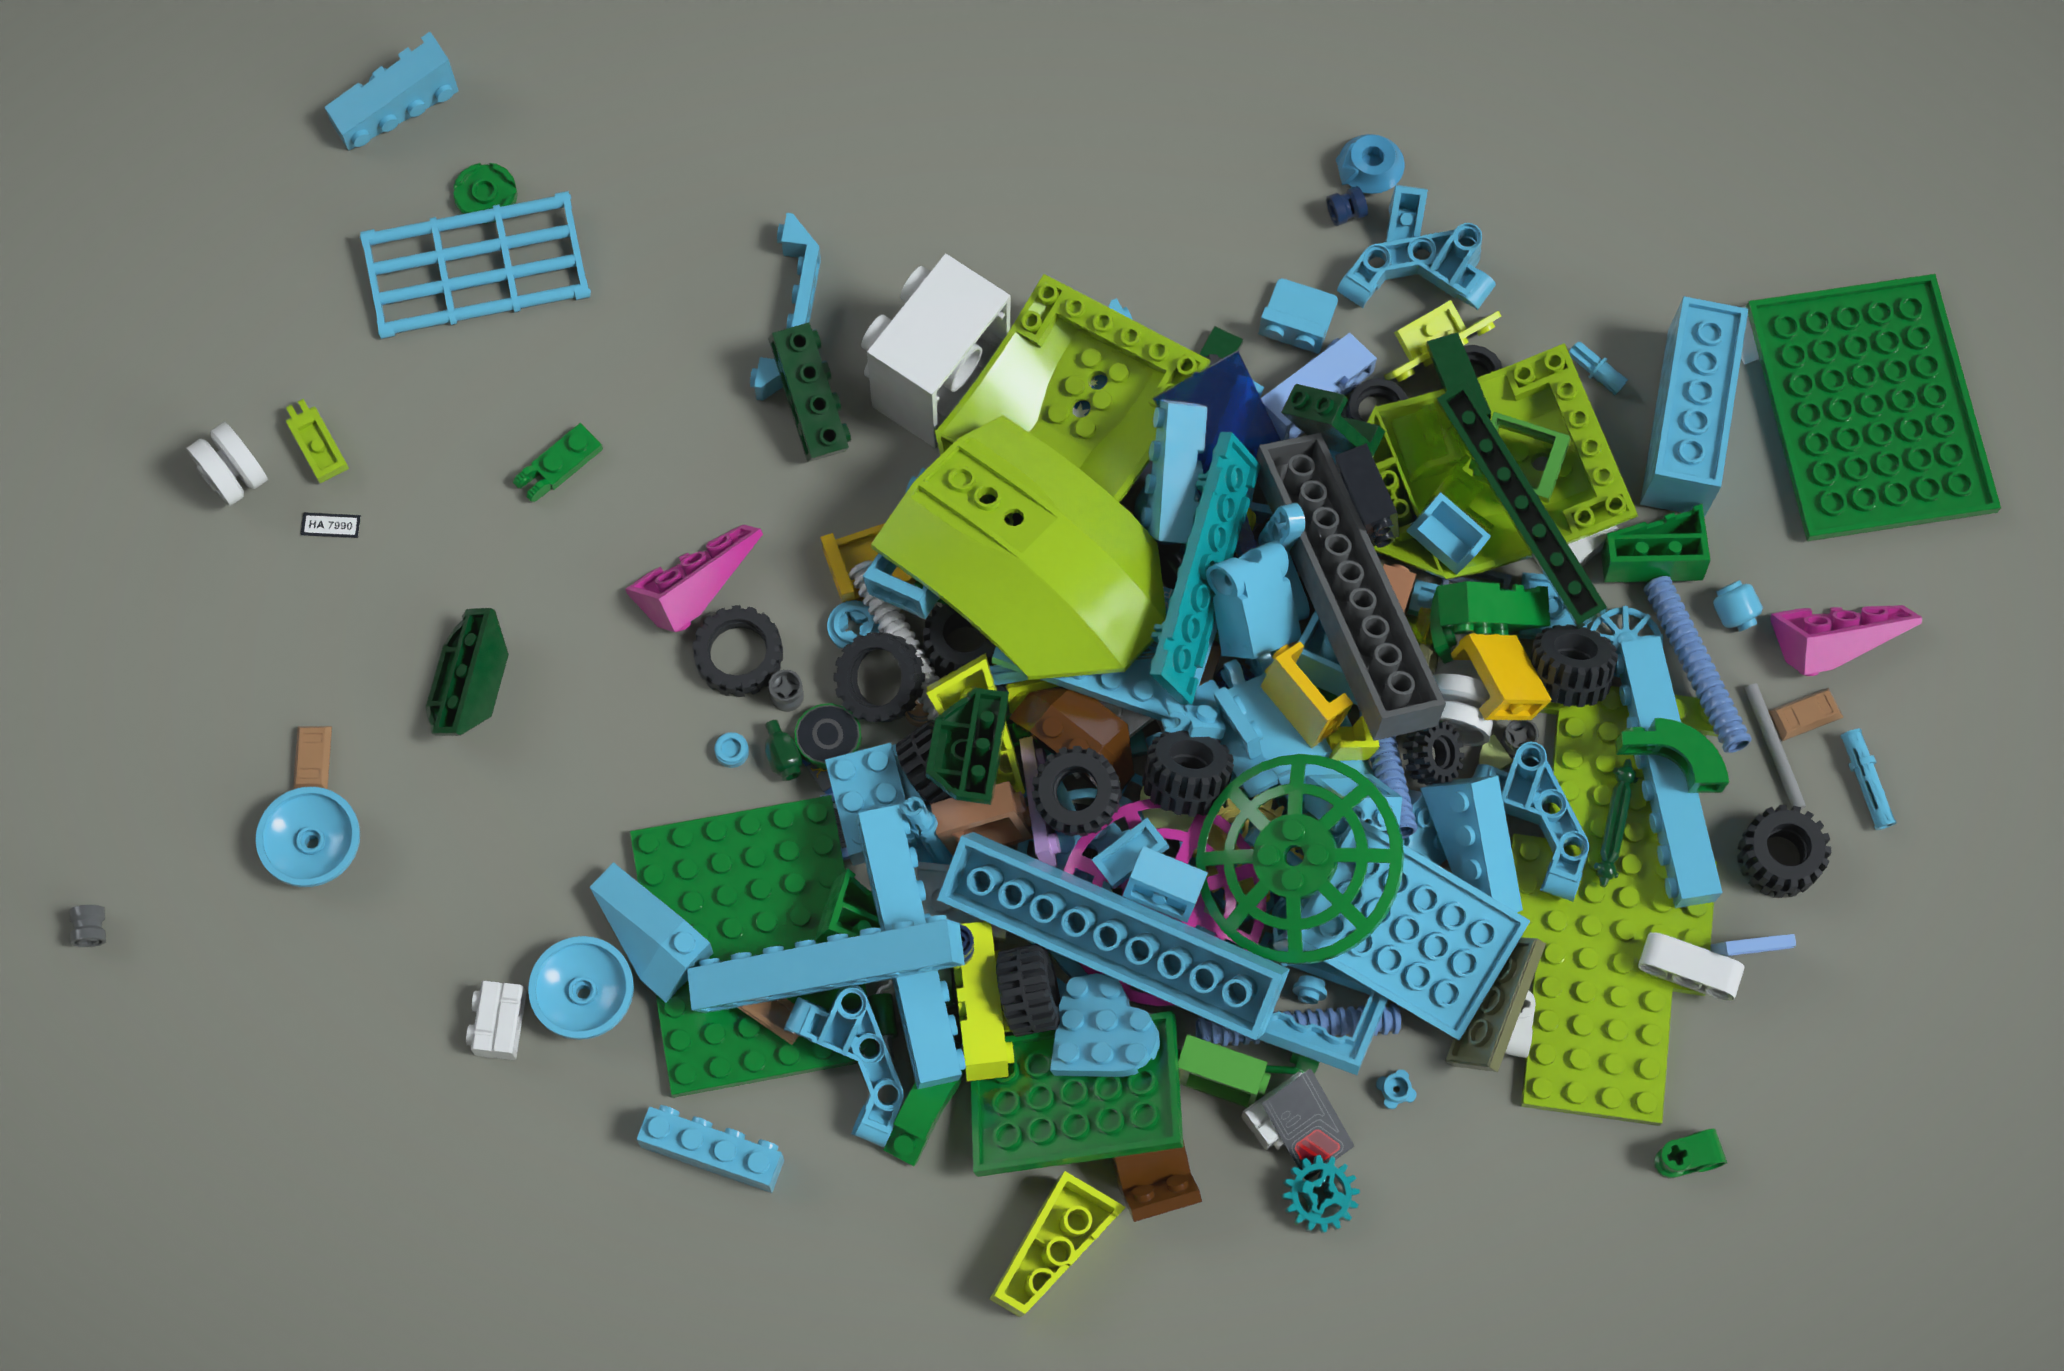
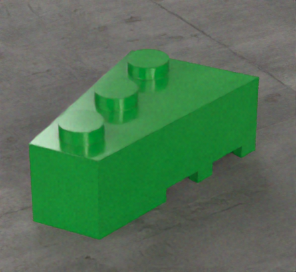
[1601,503,1711,582]

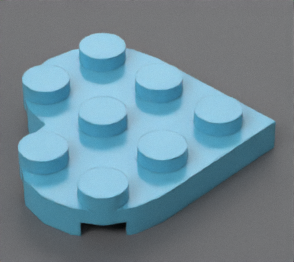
[1050,973,1160,1077]

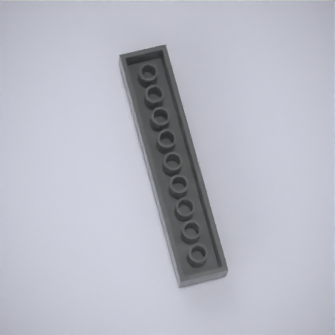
[1256,433,1446,741]

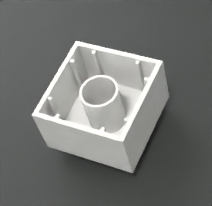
[861,253,1011,448]

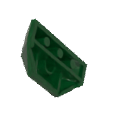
[425,608,509,736]
[926,688,1009,805]

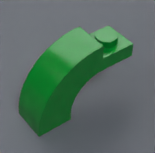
[1615,718,1729,793]
[883,1069,966,1167]

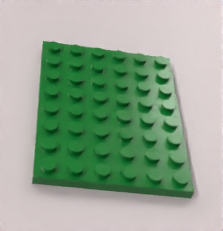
[1746,274,2001,541]
[630,795,877,1098]

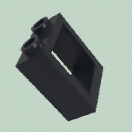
[1335,443,1399,548]

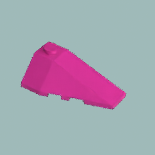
[625,524,763,632]
[1770,605,1922,676]

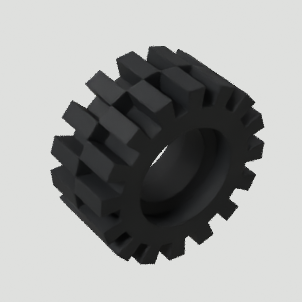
[1403,722,1464,785]

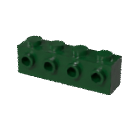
[768,322,851,463]

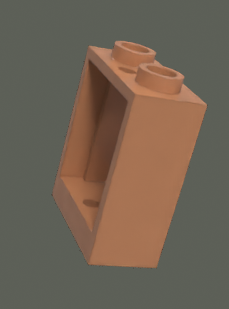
[931,781,1033,856]

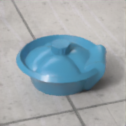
[1335,134,1405,194]

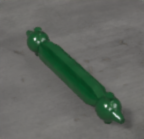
[1594,759,1638,887]

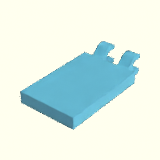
[1220,653,1332,779]

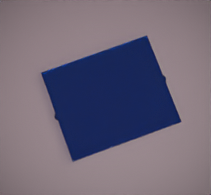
[1153,351,1281,497]

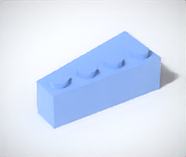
[1254,333,1377,443]

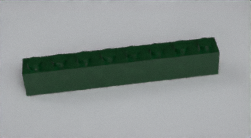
[1437,380,1607,629]

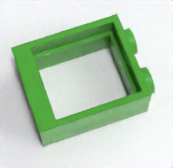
[1469,412,1570,503]
[1178,1034,1271,1108]

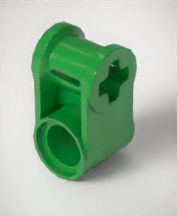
[1654,1128,1727,1179]

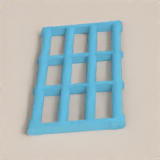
[360,191,591,339]

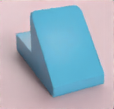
[1385,185,1428,253]

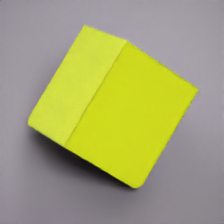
[1326,716,1380,761]

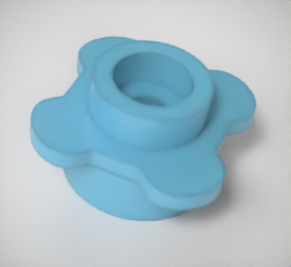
[1376,1070,1417,1109]

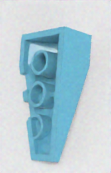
[590,862,713,1003]

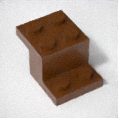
[1111,1140,1202,1222]

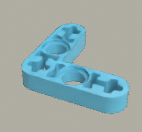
[1258,503,1310,621]

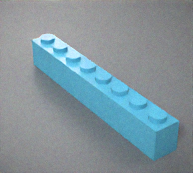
[1614,636,1722,908]
[856,804,966,1089]
[687,915,965,1013]

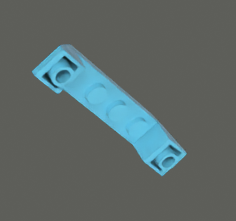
[750,213,821,401]

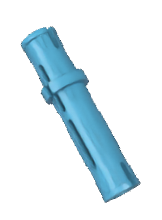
[1840,728,1897,830]
[902,797,953,865]

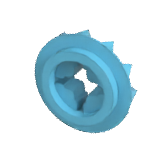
[827,600,879,648]

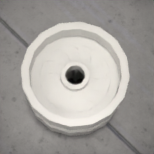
[186,421,268,506]
[1433,673,1493,746]

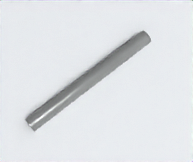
[1745,683,1806,809]

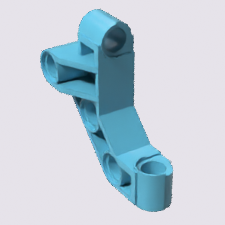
[1337,223,1496,310]
[1473,742,1589,902]
[784,985,904,1148]

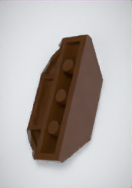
[1009,686,1135,791]

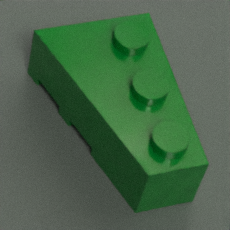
[1437,581,1551,635]
[814,868,880,943]

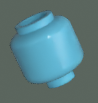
[1713,580,1763,632]

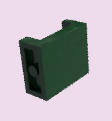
[1281,384,1385,457]

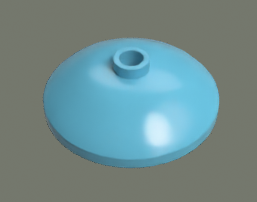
[256,787,360,887]
[528,936,634,1040]

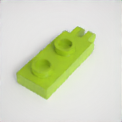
[285,399,349,483]

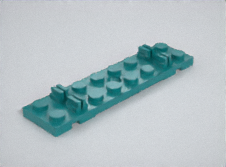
[1150,432,1261,705]

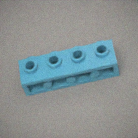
[636,1105,784,1193]

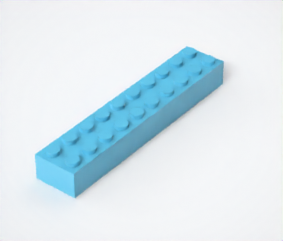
[937,832,1290,1040]

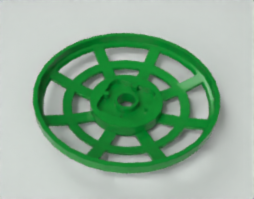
[1196,754,1404,965]

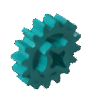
[1282,1155,1360,1233]

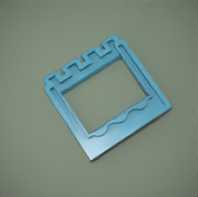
[1226,932,1388,1075]

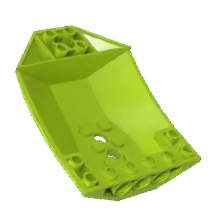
[934,274,1211,526]
[1367,343,1638,579]
[871,415,1167,680]

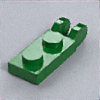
[513,422,603,502]

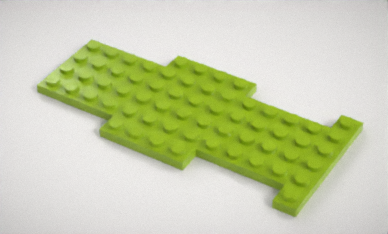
[1511,686,1718,1126]

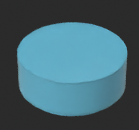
[714,732,749,768]

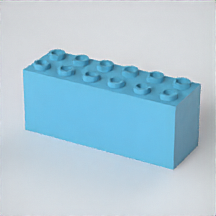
[1640,296,1748,517]

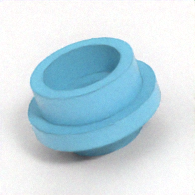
[1292,975,1327,1004]

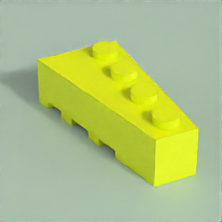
[926,653,1025,794]
[953,921,1014,1081]
[990,1171,1126,1317]

